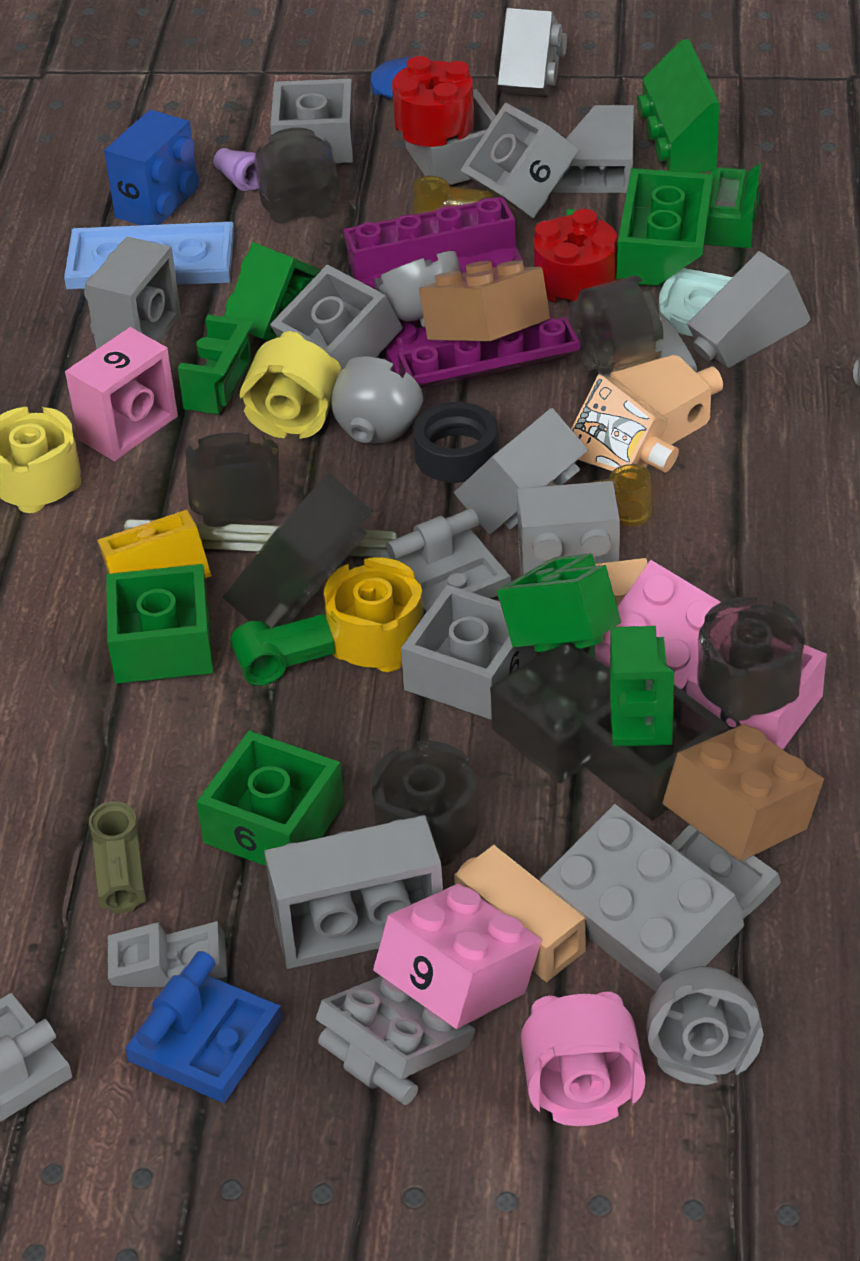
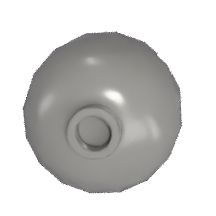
[374,251,462,328]
[331,356,423,444]
[646,966,764,1085]

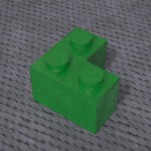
[224,242,321,341]
[497,553,622,652]

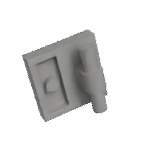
[381,508,511,615]
[316,976,476,1105]
[0,993,72,1122]

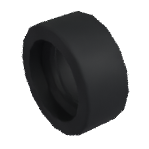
[413,402,499,483]

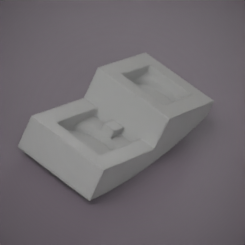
[108,921,227,987]

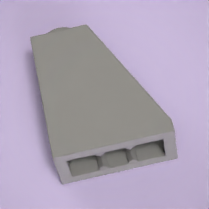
[552,105,634,193]
[687,251,811,368]

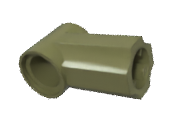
[89,801,146,914]

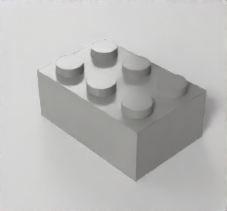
[540,804,744,992]
[264,815,443,969]

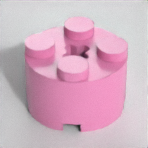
[521,992,645,1126]

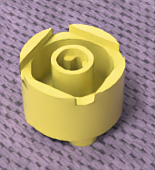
[240,331,341,439]
[0,407,81,513]

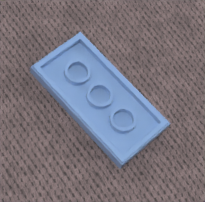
[64,222,234,289]

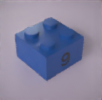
[104,109,199,225]

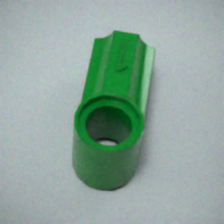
[230,614,335,686]

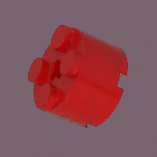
[392,56,474,147]
[533,209,618,306]

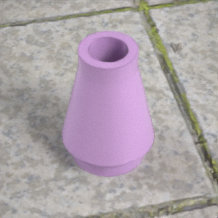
[213,148,267,191]

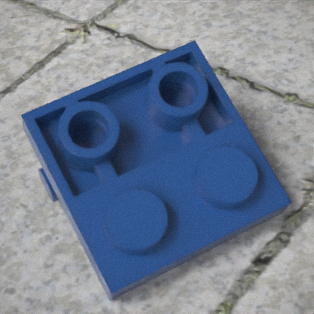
[125,951,283,1103]

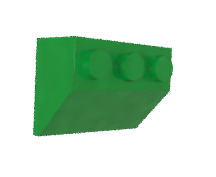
[637,39,719,173]
[616,168,713,286]

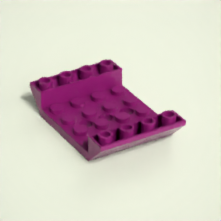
[343,197,580,389]

